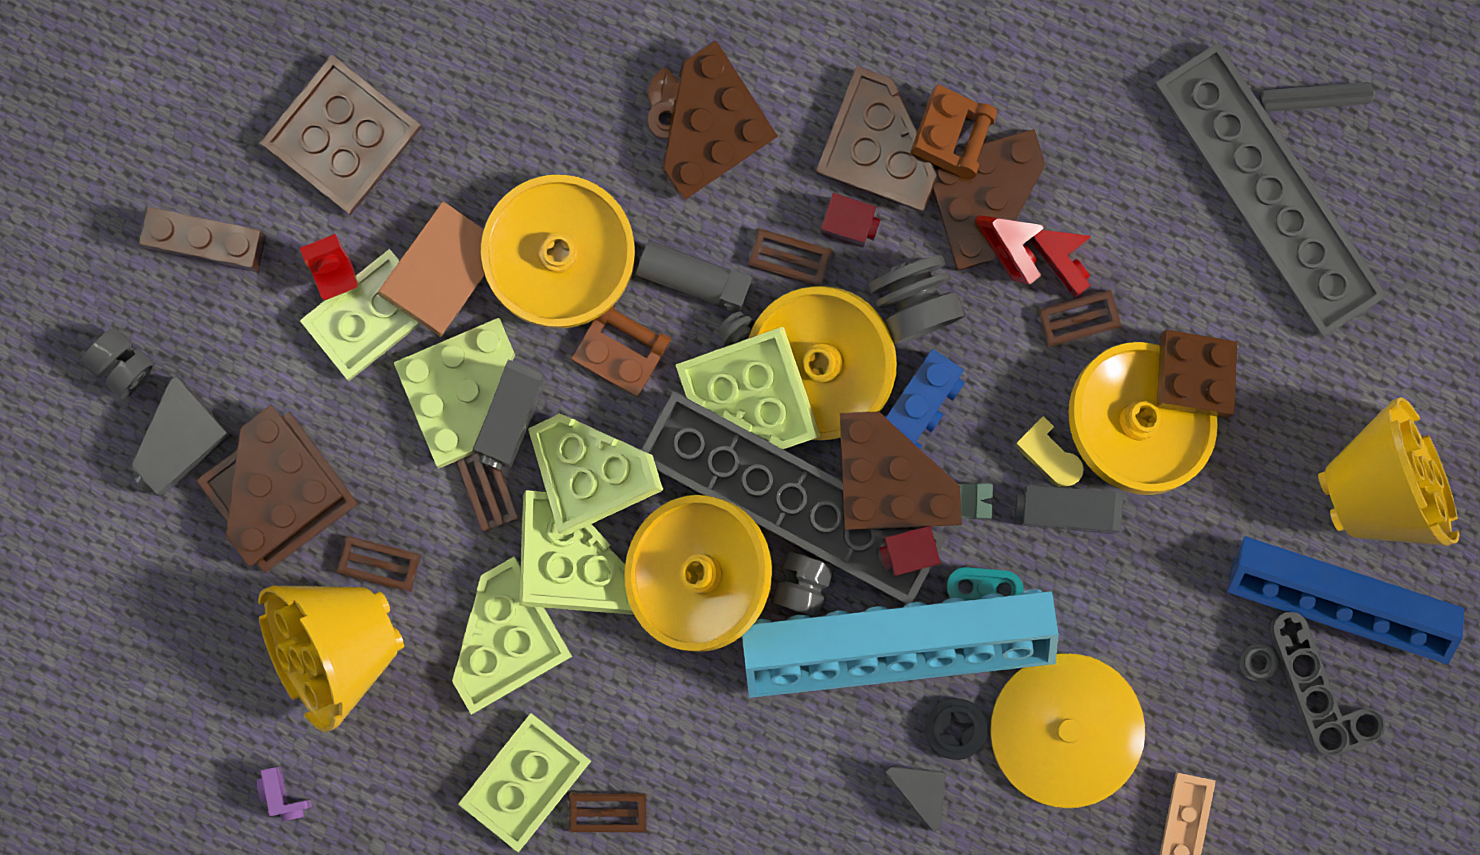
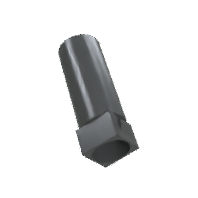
[636,240,753,313]

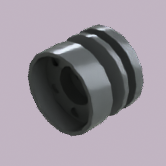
[867,255,966,345]

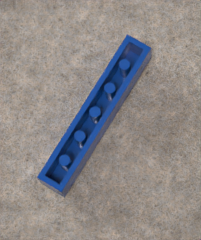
[1227,536,1465,665]

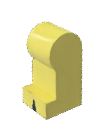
[1014,416,1084,488]

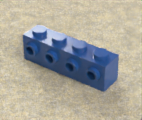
[886,348,965,449]

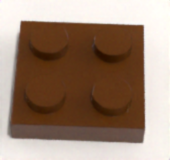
[1157,329,1237,418]

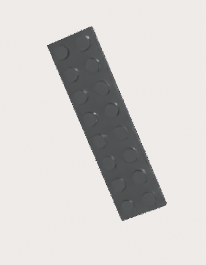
[1154,42,1387,339]

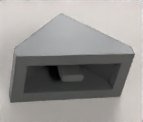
[884,766,946,833]

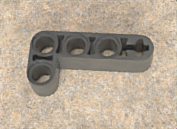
[1268,612,1386,756]

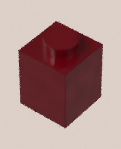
[820,193,881,248]
[879,525,941,577]

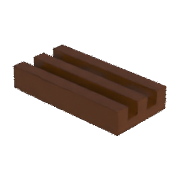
[748,228,832,286]
[1037,290,1122,348]
[457,453,519,532]
[337,535,421,592]
[569,793,647,833]

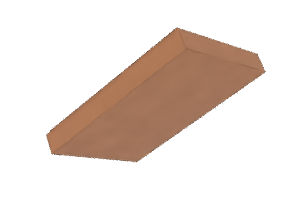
[377,202,485,337]

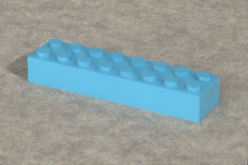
[742,589,1059,698]

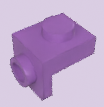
[257,766,312,822]

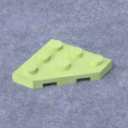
[394,318,515,469]
[676,327,821,449]
[528,413,663,535]
[520,490,634,615]
[452,556,572,715]

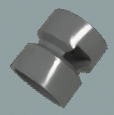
[81,327,155,399]
[771,551,835,617]

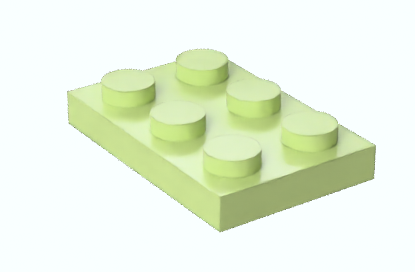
[300,249,420,381]
[458,713,591,853]

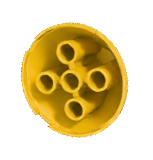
[1318,397,1459,546]
[258,585,404,732]

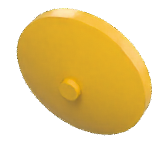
[481,175,635,329]
[748,286,897,440]
[1068,342,1218,495]
[624,495,772,652]
[990,653,1145,808]

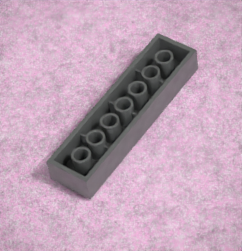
[642,391,947,605]

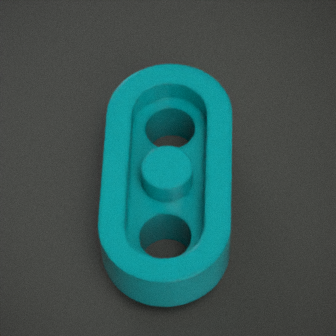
[946,567,1024,601]

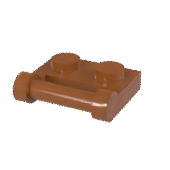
[910,84,998,179]
[571,305,672,398]

